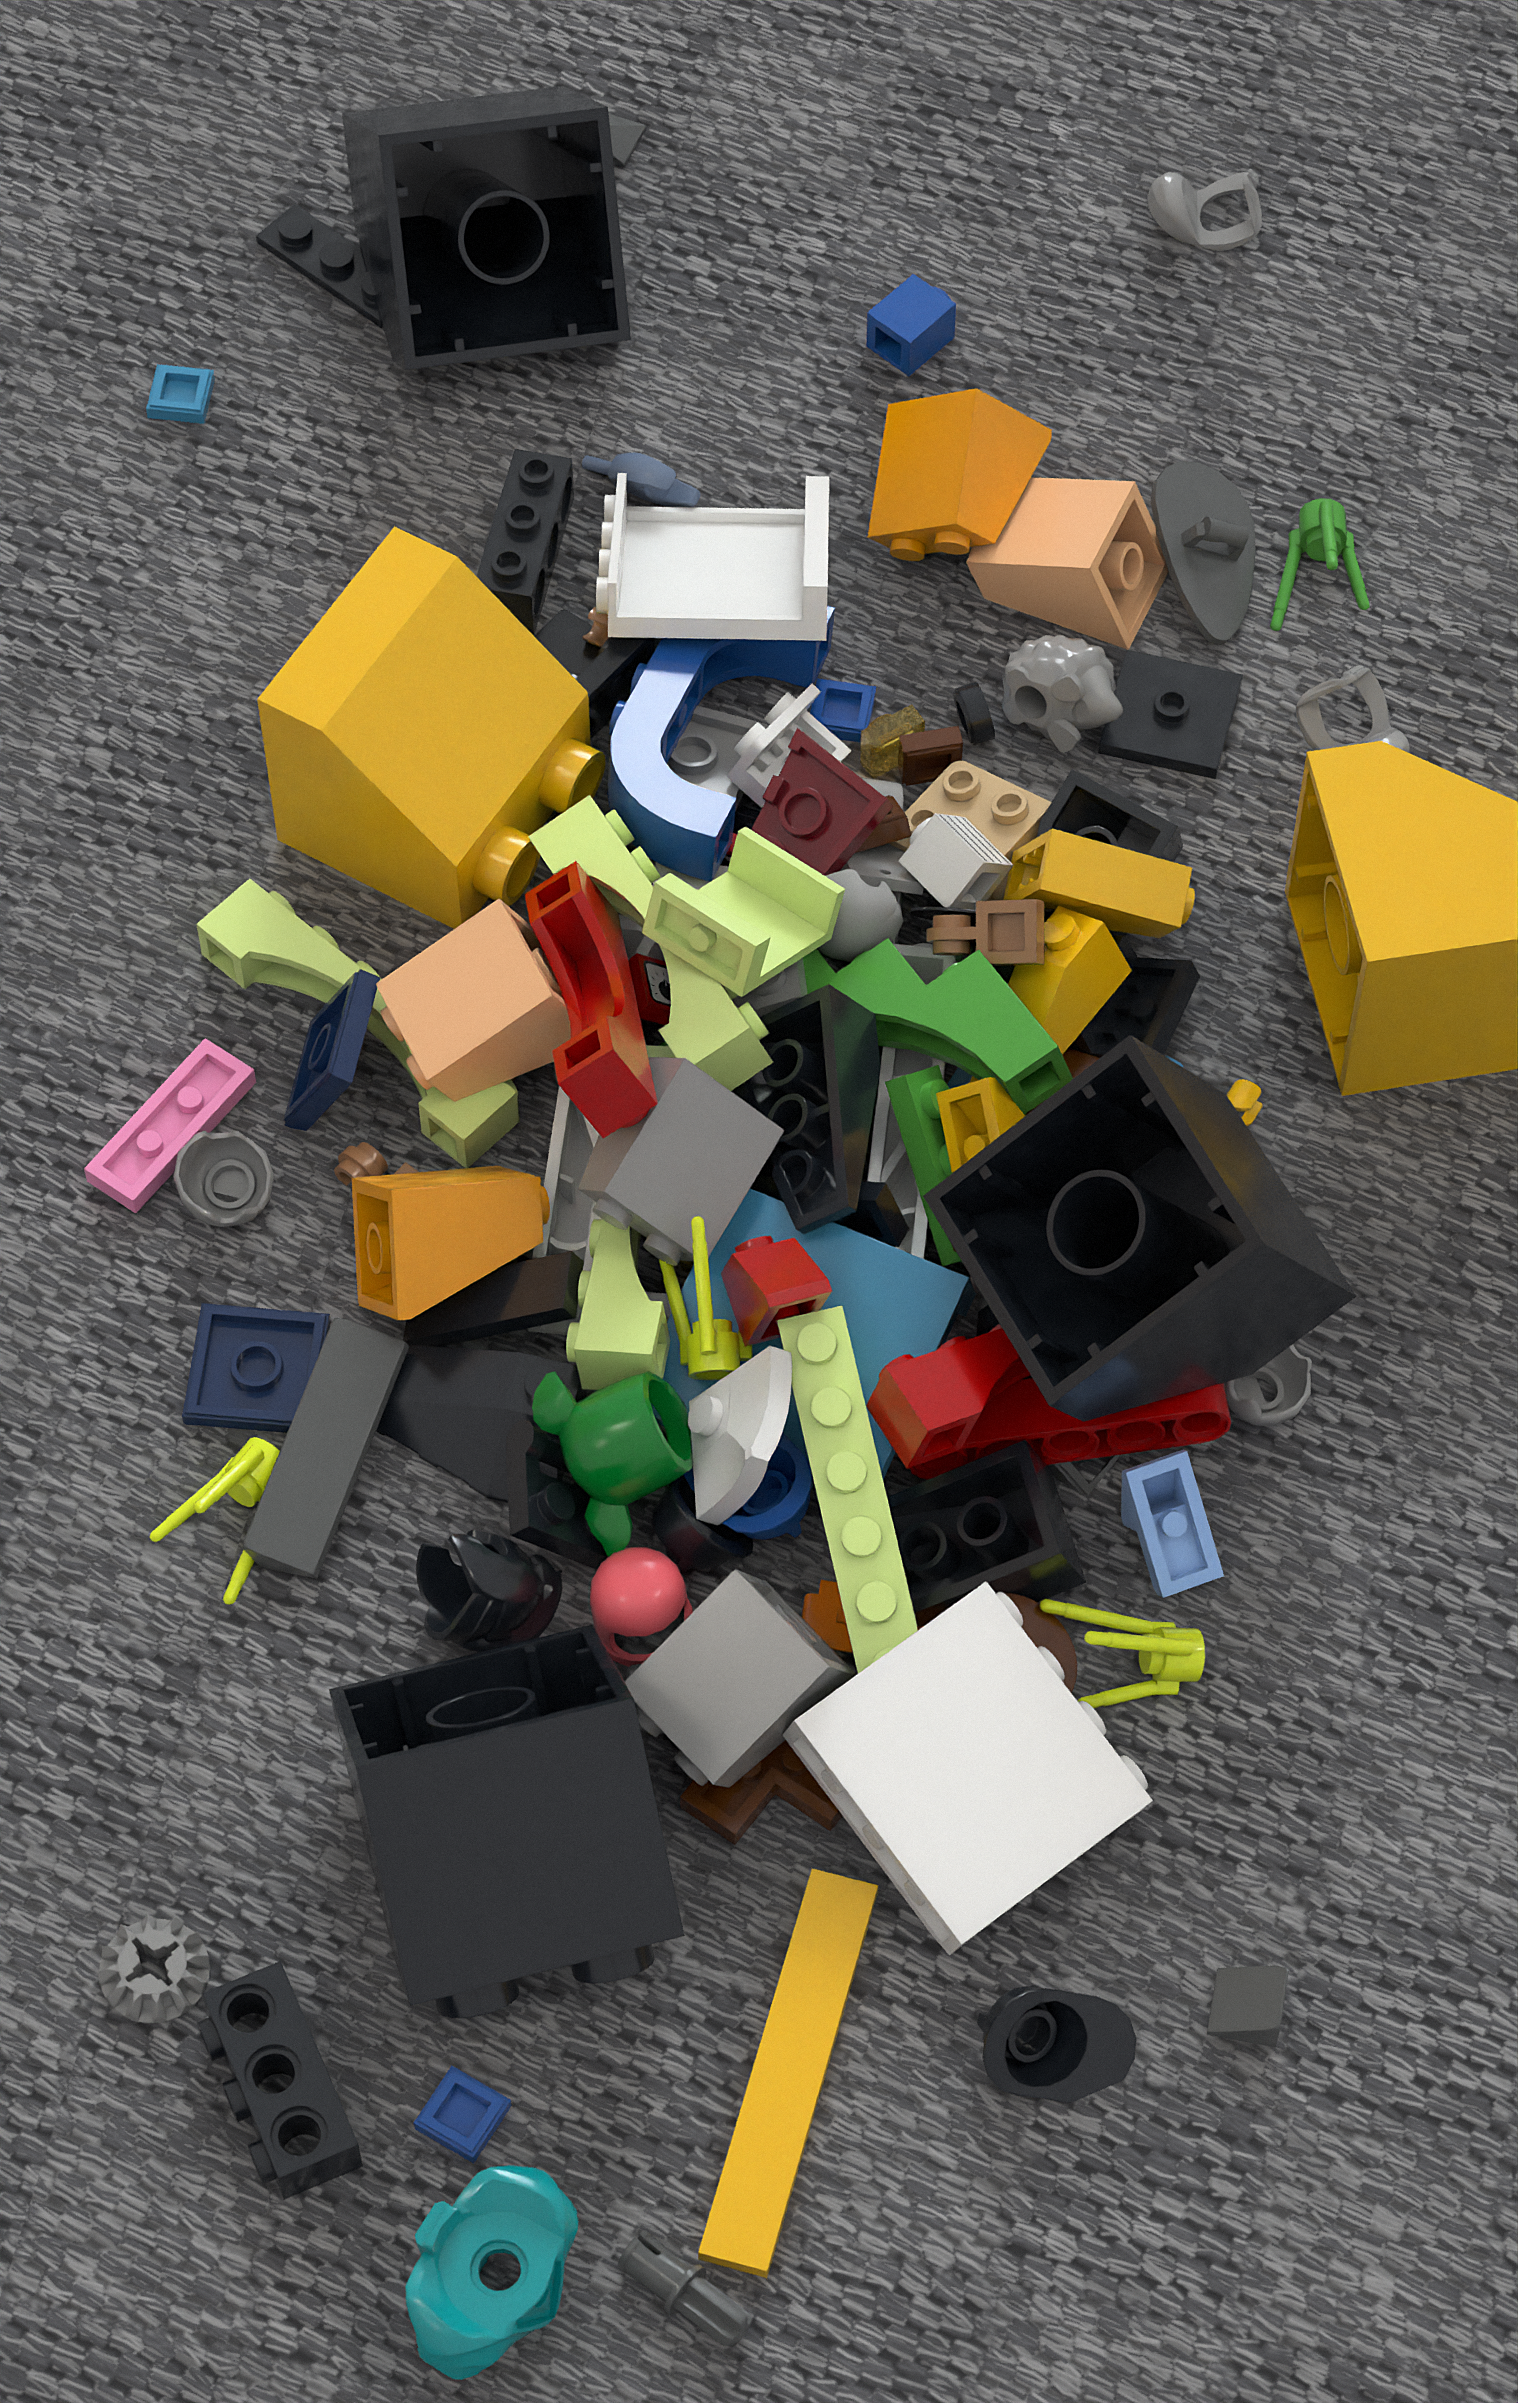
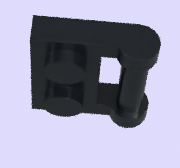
[506,1420,608,1570]

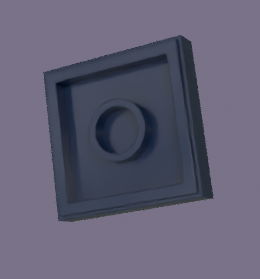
[283,969,380,1131]
[182,1303,331,1433]

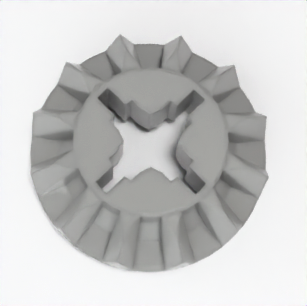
[98,1913,210,2023]

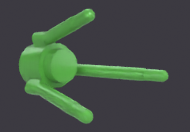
[1270,498,1370,631]

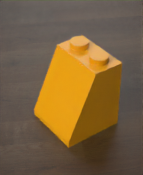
[868,388,1052,561]
[352,1166,550,1320]

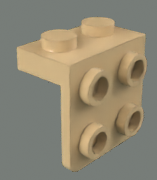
[890,761,1051,901]

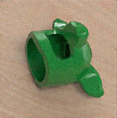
[532,1371,693,1557]

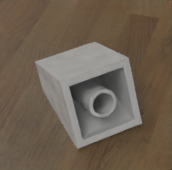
[578,1057,785,1266]
[625,1569,857,1788]

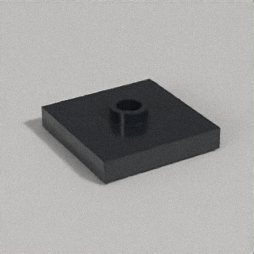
[1098,649,1243,779]

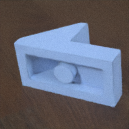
[1121,1450,1224,1598]

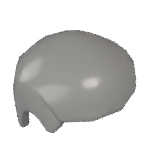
[818,869,903,962]
[174,1131,274,1227]
[1224,1344,1312,1427]

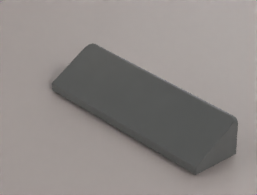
[243,1317,409,1579]

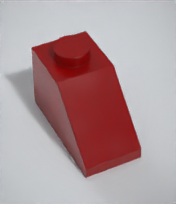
[721,1236,832,1347]

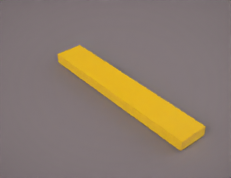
[698,1868,878,2278]

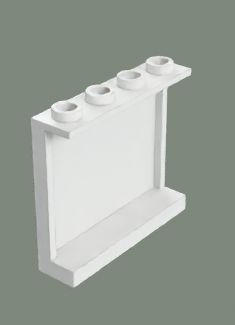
[596,473,829,641]
[783,1581,1153,1955]

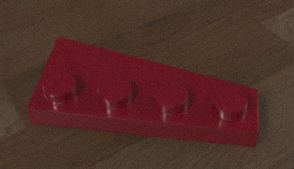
[751,728,893,876]

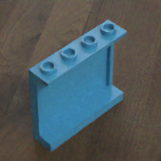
[650,1189,976,1479]

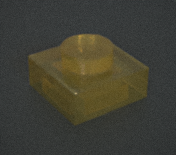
[860,704,925,779]

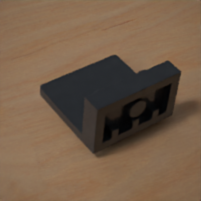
[534,609,655,739]

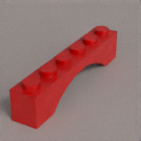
[525,861,658,1138]
[866,1324,1030,1469]

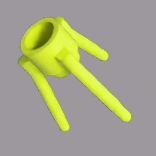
[659,1216,753,1380]
[150,1437,280,1604]
[1039,1599,1205,1708]

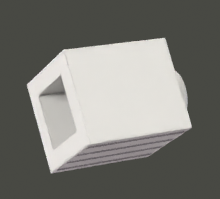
[899,813,1014,910]

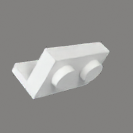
[726,684,851,808]

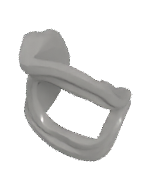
[1148,169,1262,251]
[1296,665,1410,753]

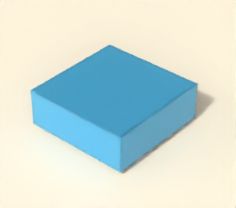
[146,364,215,424]

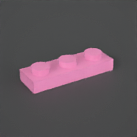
[84,1038,256,1213]

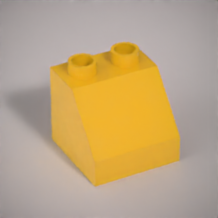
[257,526,606,929]
[1285,741,1518,1096]

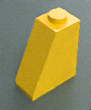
[1003,829,1195,938]

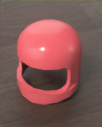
[590,1547,693,1667]

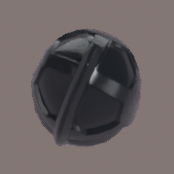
[416,1530,563,1652]

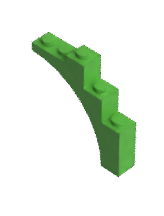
[658,938,1073,1115]

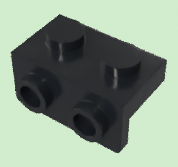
[1074,935,1200,1058]

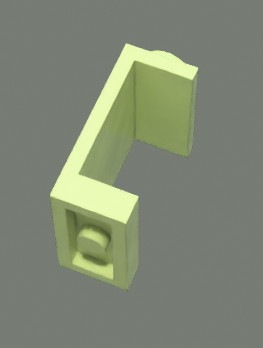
[642,827,845,997]

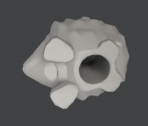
[1002,635,1123,753]

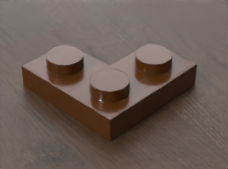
[680,1740,842,1845]

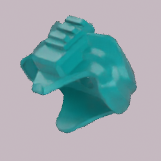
[405,2165,579,2380]

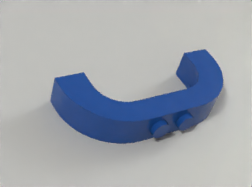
[607,605,835,882]

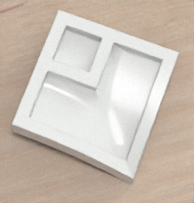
[688,1346,792,1525]

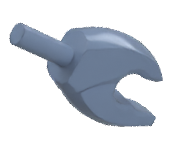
[582,452,701,507]

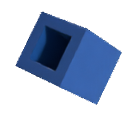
[866,274,956,376]

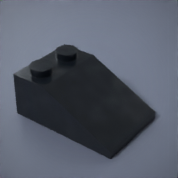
[887,1439,1086,1627]

